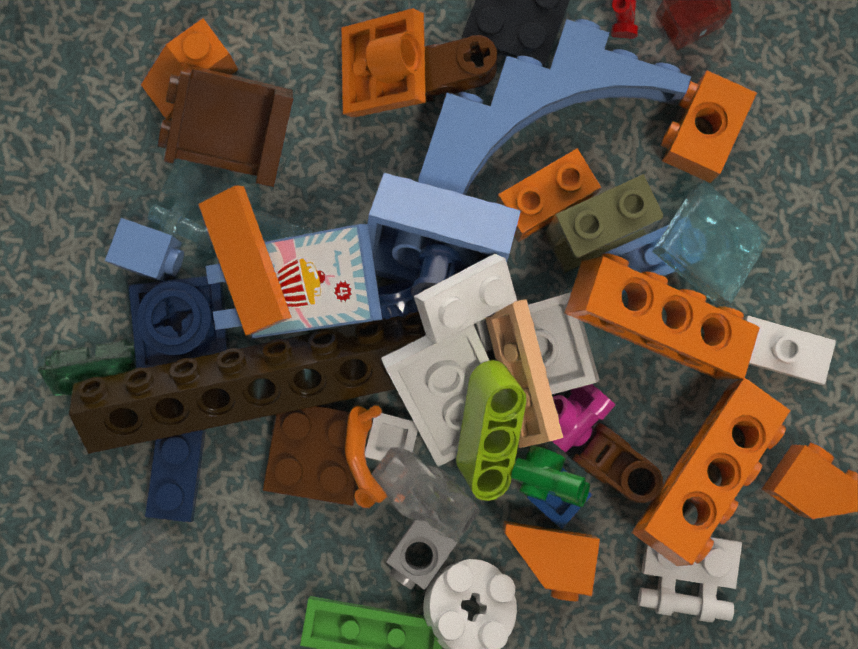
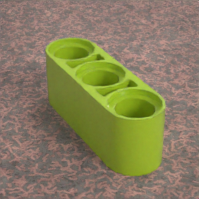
[456,360,526,501]

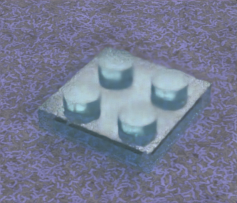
[652,180,771,307]

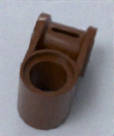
[425,35,497,102]
[571,423,663,503]

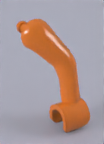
[345,405,391,508]

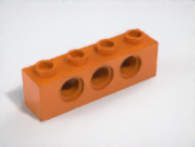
[564,253,760,380]
[631,378,791,566]

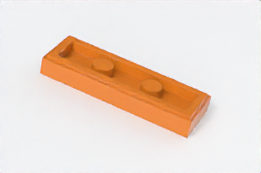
[198,186,292,335]

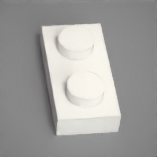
[414,254,517,344]

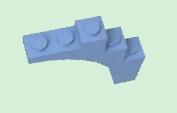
[418,19,691,195]

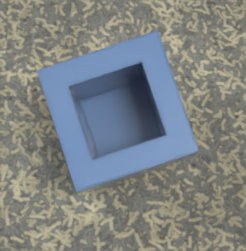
[105,218,184,282]

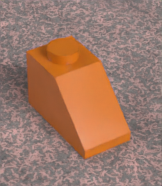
[141,18,238,120]
[503,521,600,602]

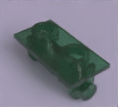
[38,339,136,396]

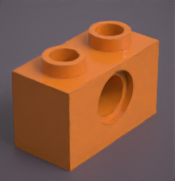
[660,70,757,183]

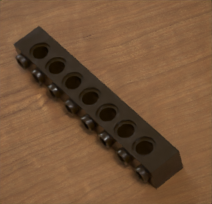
[69,311,426,454]

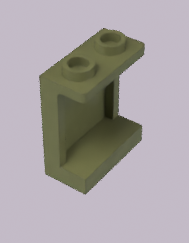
[545,174,663,274]

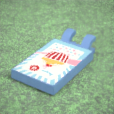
[206,224,382,338]

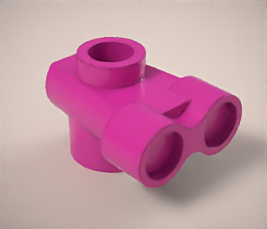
[552,384,616,452]

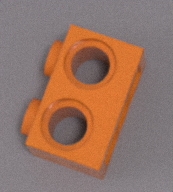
[496,148,601,242]

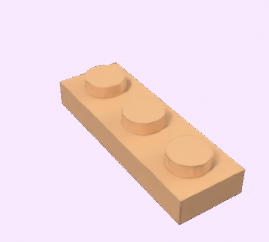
[485,299,563,448]

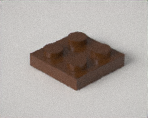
[263,406,357,506]

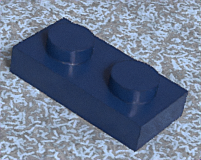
[145,430,206,522]

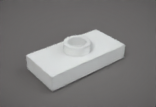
[744,316,836,385]

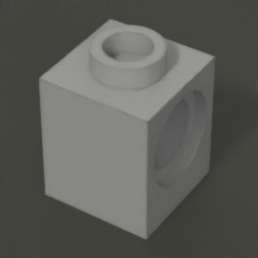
[386,512,457,590]

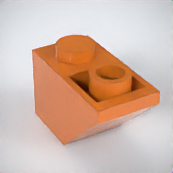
[762,443,858,519]

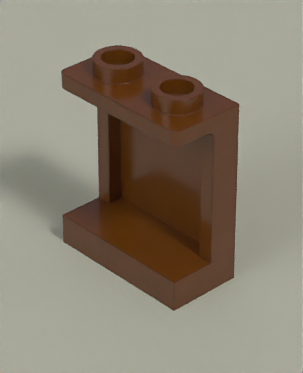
[158,64,293,187]

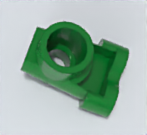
[511,445,590,508]

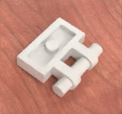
[638,537,742,623]

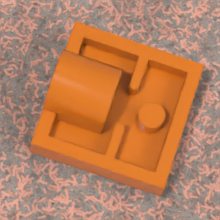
[341,8,426,117]

